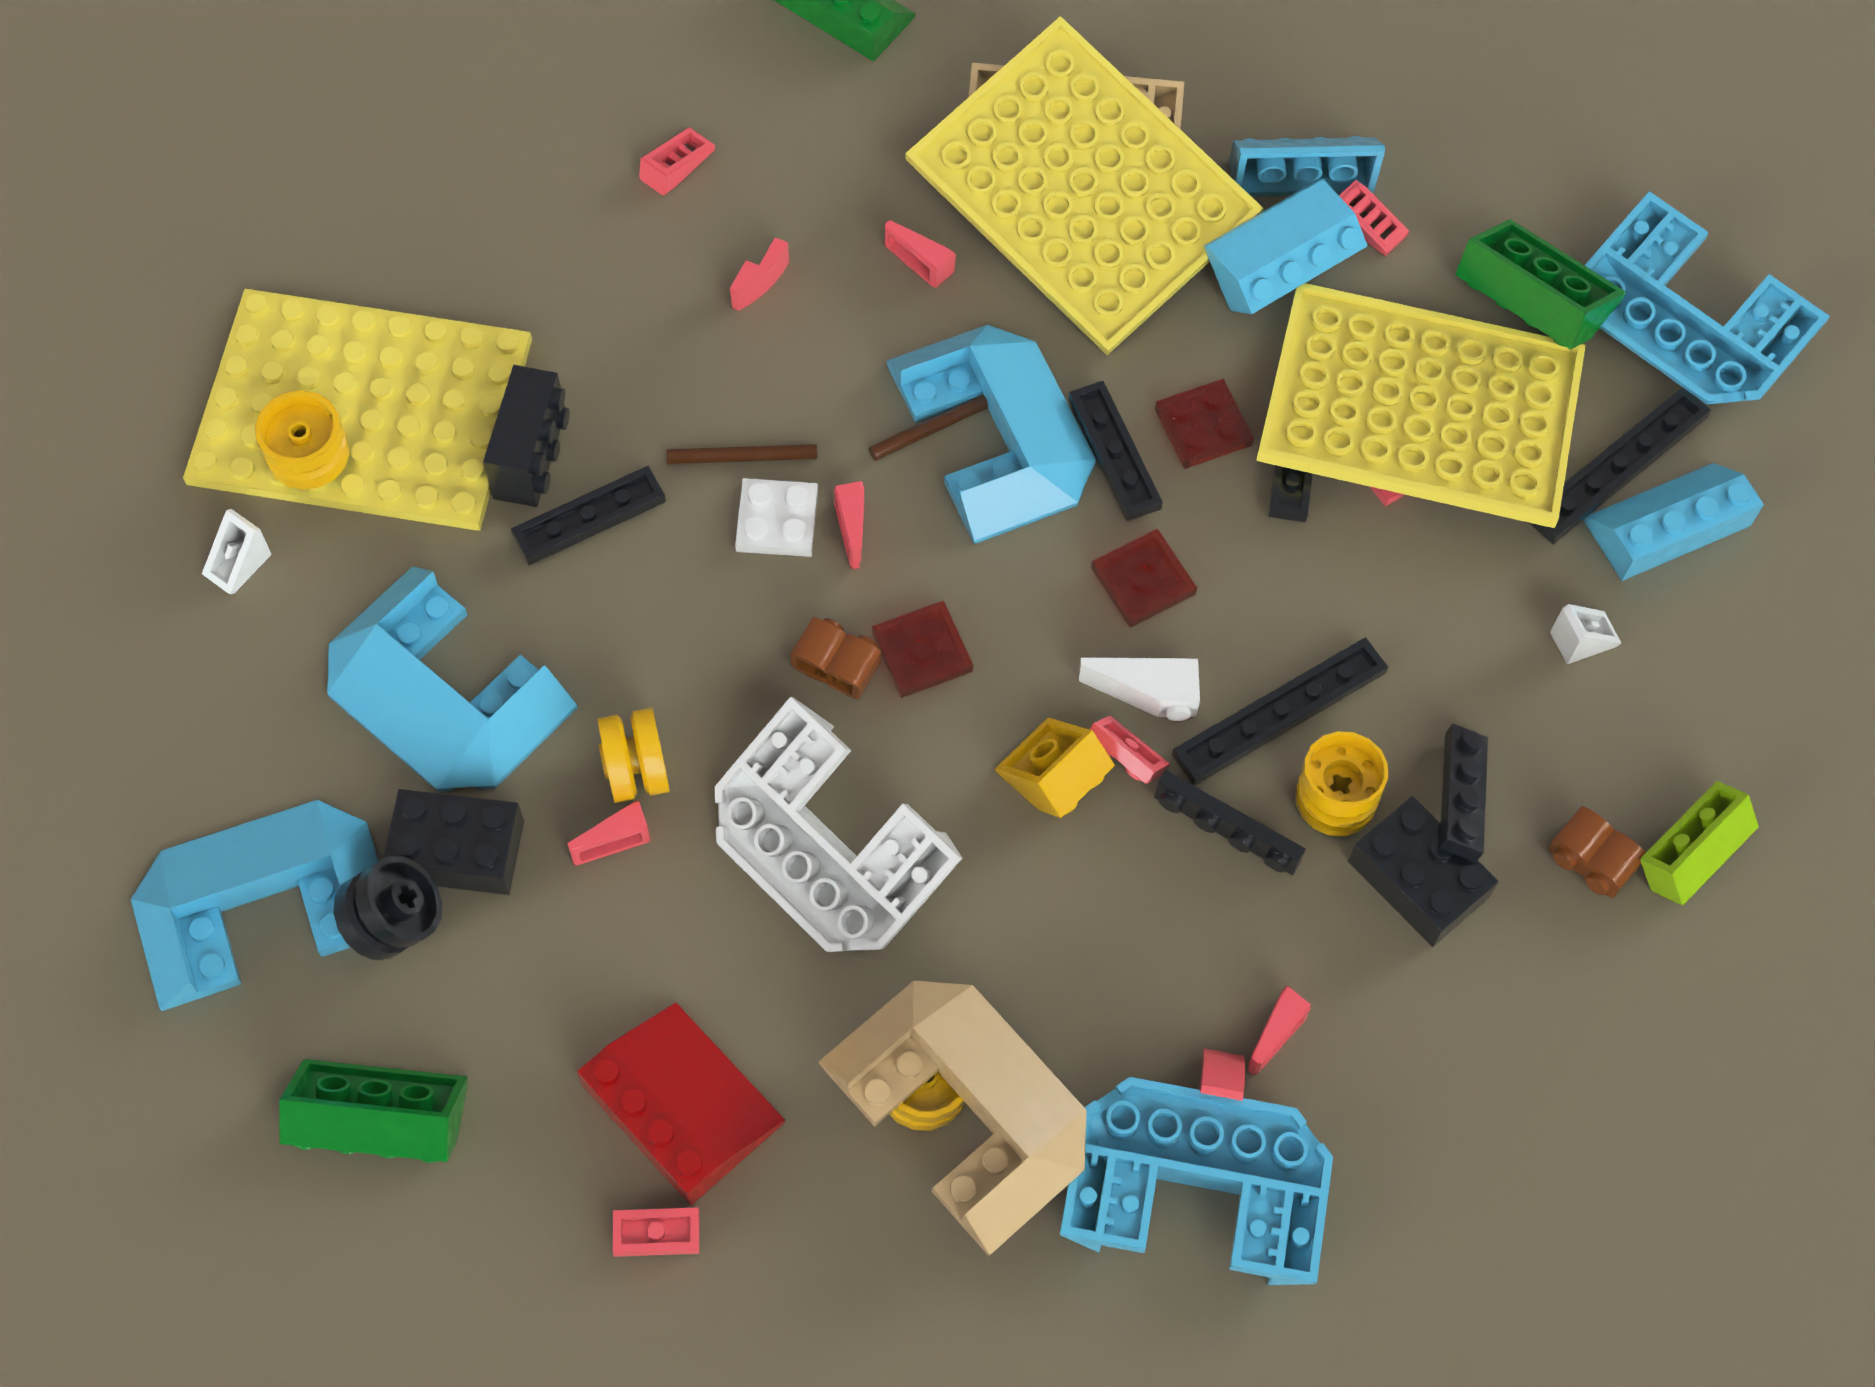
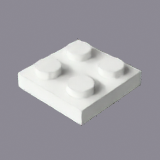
[735,478,818,557]

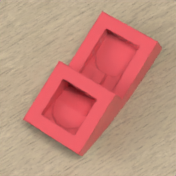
[730,238,789,311]
[1199,1048,1245,1101]

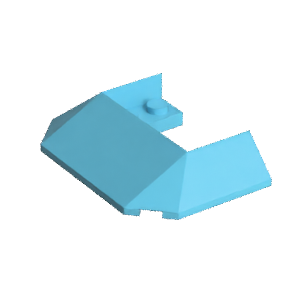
[1584,191,1830,404]
[887,325,1096,544]
[327,566,578,792]
[131,800,379,1011]
[1060,1077,1333,1285]

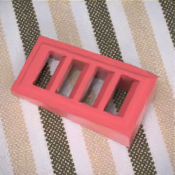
[639,127,715,196]
[1339,180,1409,257]
[885,220,956,288]
[834,481,865,569]
[567,800,651,866]
[1247,986,1311,1076]

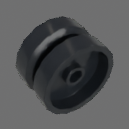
[333,856,442,960]

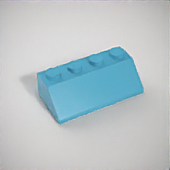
[1229,136,1385,196]
[1204,179,1367,314]
[1583,463,1764,581]

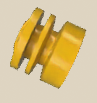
[1295,731,1388,836]

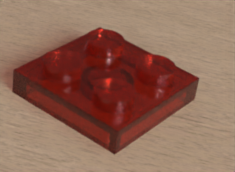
[1155,378,1254,469]
[1091,528,1197,628]
[872,600,973,698]

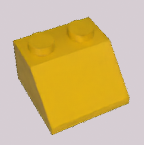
[995,717,1115,818]

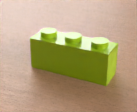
[1640,781,1759,906]

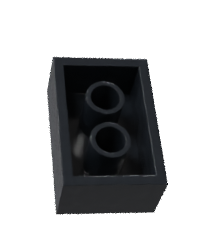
[483,365,570,507]
[383,789,524,895]
[1348,796,1499,947]

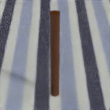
[869,394,988,461]
[667,444,817,464]

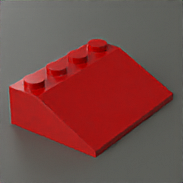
[577,1002,785,1206]

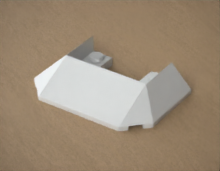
[714,697,962,952]

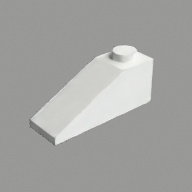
[1078,658,1200,721]

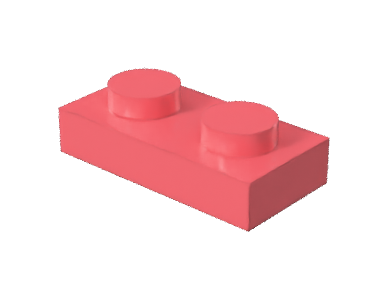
[1089,715,1170,784]
[613,1207,700,1257]

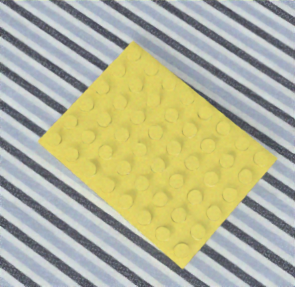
[905,16,1263,355]
[1256,283,1586,528]
[183,289,532,531]

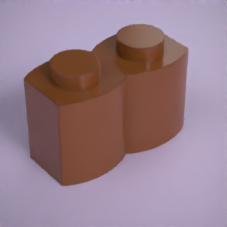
[790,617,881,700]
[1548,806,1646,899]

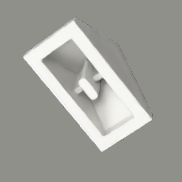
[202,509,272,594]
[1550,604,1622,664]

